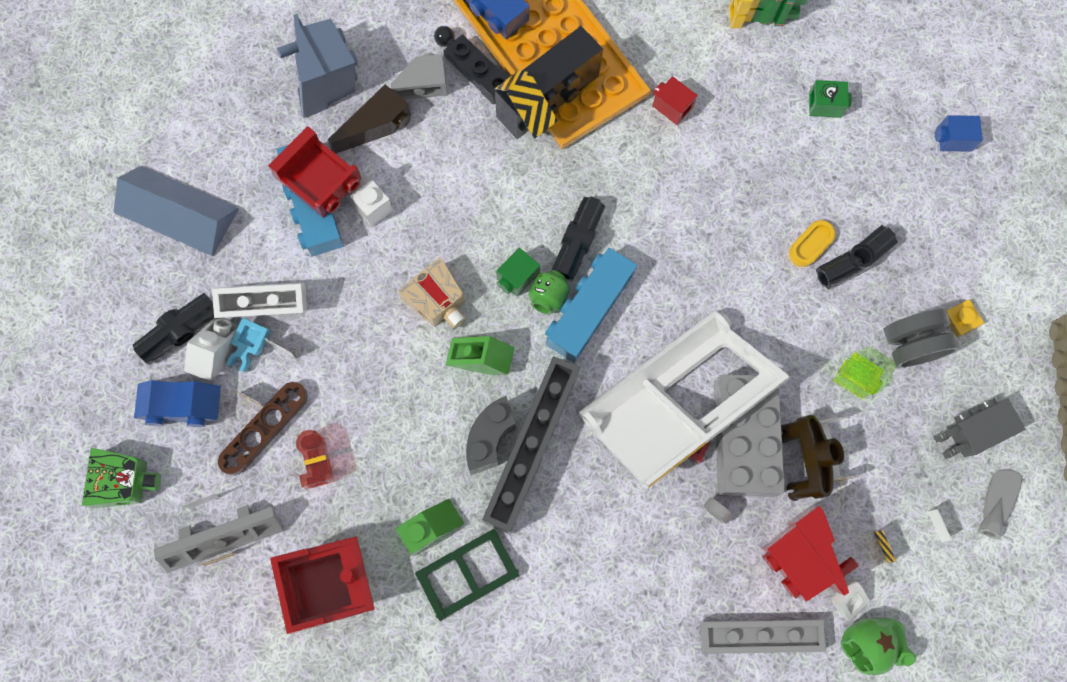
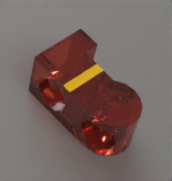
[296,430,335,490]

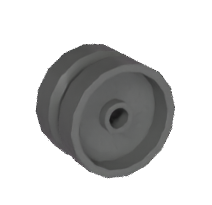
[883,309,960,368]

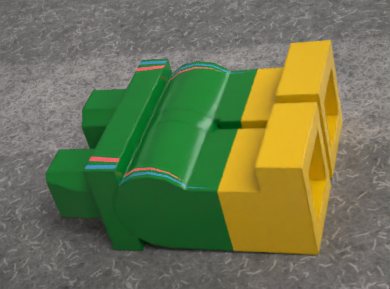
[729,0,807,29]

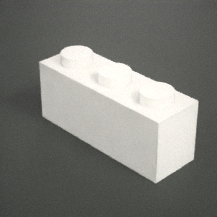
[212,282,307,318]

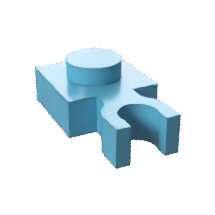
[226,317,271,372]

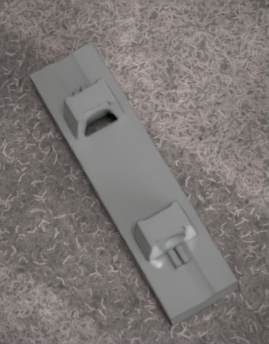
[154,505,283,573]

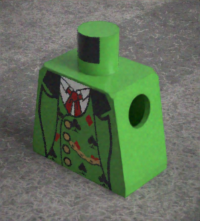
[82,448,161,508]

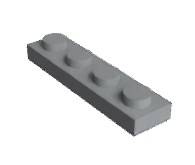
[700,620,826,654]

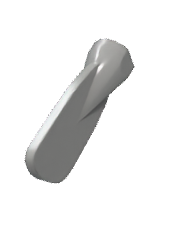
[978,470,1022,539]

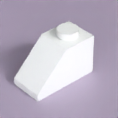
[345,171,393,228]

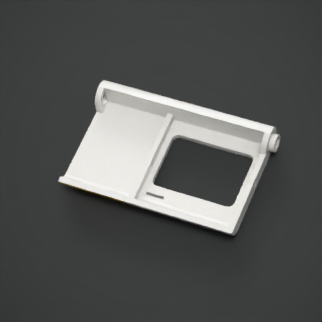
[579,311,790,489]

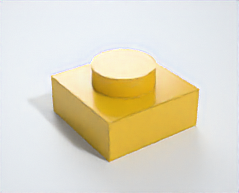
[947,299,984,337]

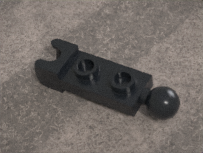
[434,26,510,104]

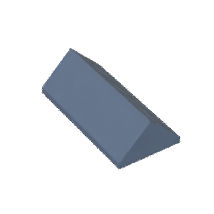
[114,166,239,256]

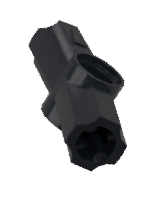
[552,196,605,281]
[816,225,898,290]
[132,293,214,365]

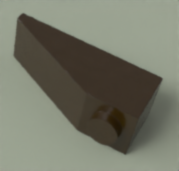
[327,84,411,154]

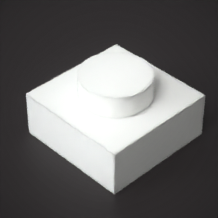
[831,578,870,622]

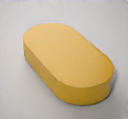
[788,220,836,267]

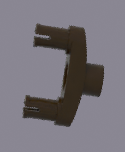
[781,415,844,501]

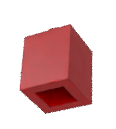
[652,76,698,125]

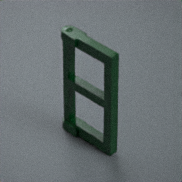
[415,529,520,622]

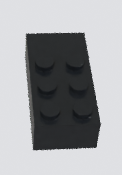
[495,26,603,140]

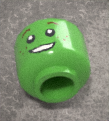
[528,270,570,315]

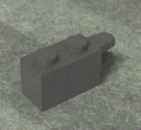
[933,398,1026,459]

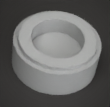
[703,497,734,524]

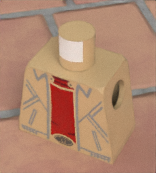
[398,257,466,329]

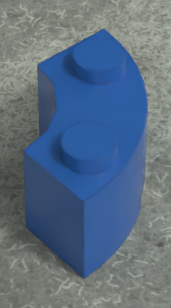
[134,380,221,427]

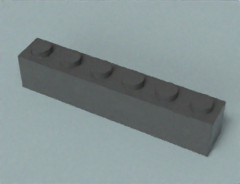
[482,356,580,535]

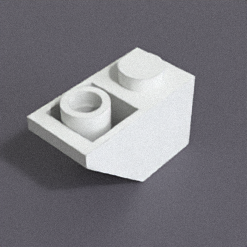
[184,318,239,381]

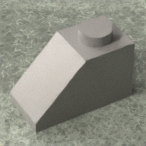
[391,53,447,100]

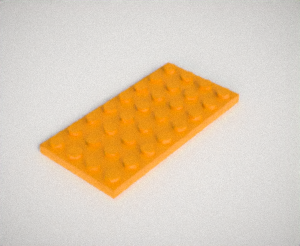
[453,0,651,149]

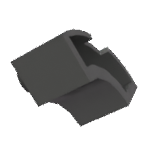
[466,396,516,475]

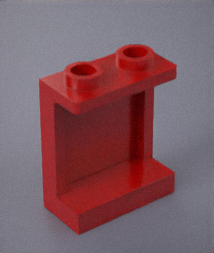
[268,126,362,218]

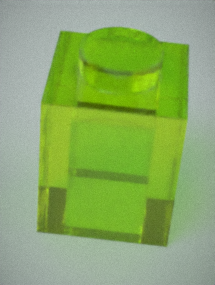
[832,351,885,399]

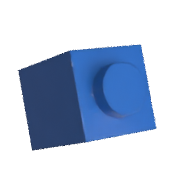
[935,115,983,152]

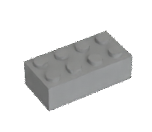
[714,375,785,497]

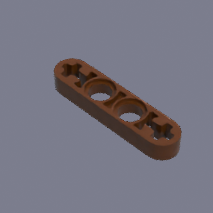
[218,382,308,476]

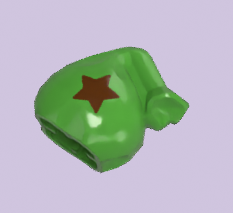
[841,618,916,675]

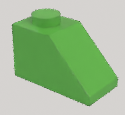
[446,336,515,375]
[395,499,465,556]

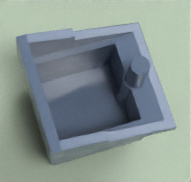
[276,14,358,118]

